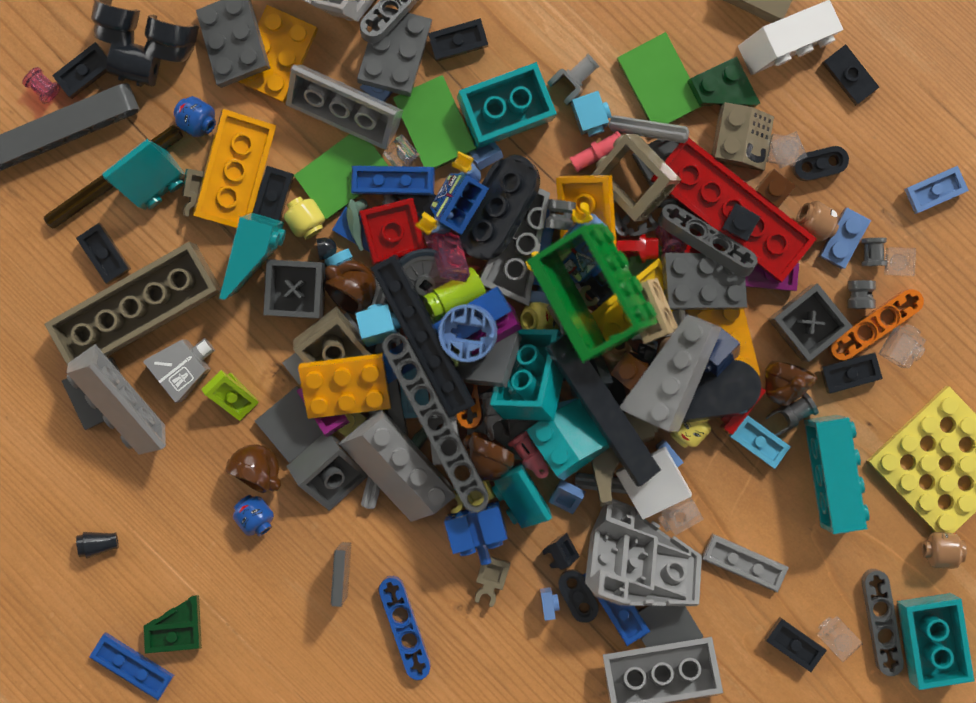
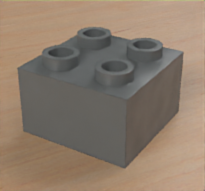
[264,259,327,318]
[768,283,853,362]

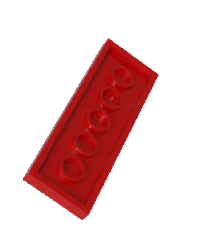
[650,137,817,283]

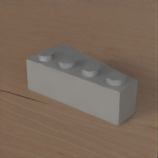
[479,188,550,306]
[620,315,722,432]

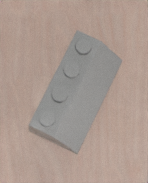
[286,65,403,150]
[66,344,166,454]
[339,410,456,521]
[603,637,723,703]

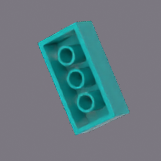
[804,415,870,534]

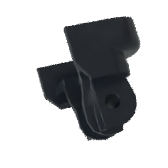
[91,0,199,87]

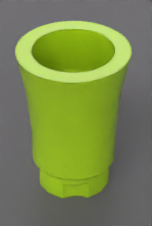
[423,267,486,321]

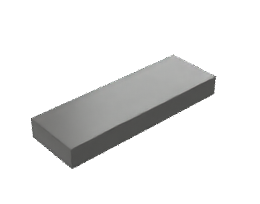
[702,533,789,592]

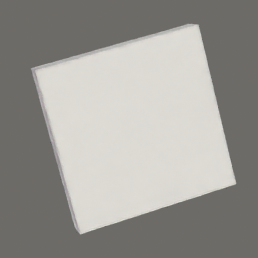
[616,447,692,520]

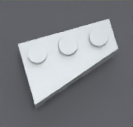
[738,0,844,76]

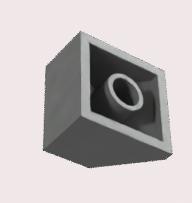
[286,433,368,511]

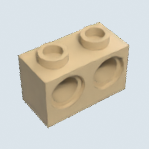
[640,278,678,344]

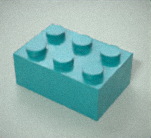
[457,62,557,149]
[490,329,564,421]
[897,593,975,690]

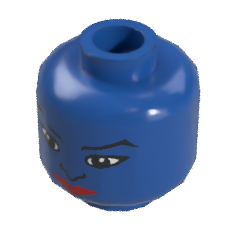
[174,96,216,137]
[233,495,274,537]

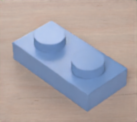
[904,166,969,214]
[819,208,871,269]

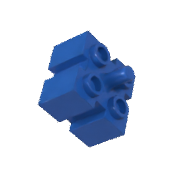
[444,500,507,565]

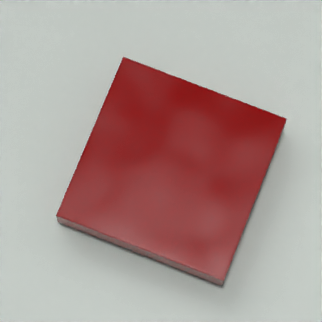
[359,198,426,265]

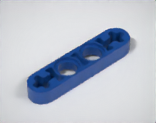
[379,576,431,680]

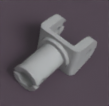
[547,54,600,106]

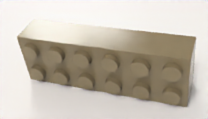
[44,242,221,366]

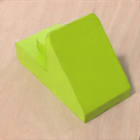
[201,370,259,421]

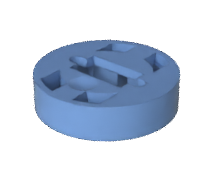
[439,304,497,362]

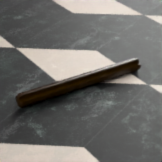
[44,125,183,229]

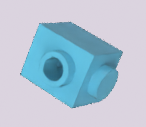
[571,91,611,137]
[355,304,401,347]

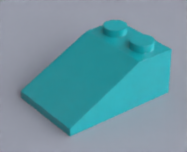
[102,139,185,210]
[219,213,286,300]
[526,399,610,481]
[491,462,552,528]

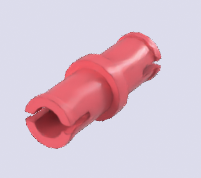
[570,131,621,173]

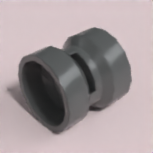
[545,199,576,231]
[847,280,876,309]

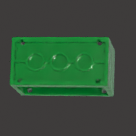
[527,223,658,362]

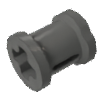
[861,238,887,266]

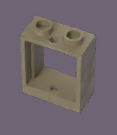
[591,134,681,221]

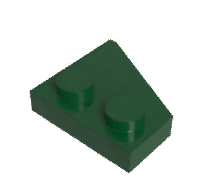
[687,56,760,108]
[144,595,202,654]

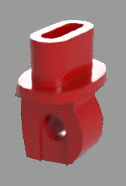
[617,234,658,263]

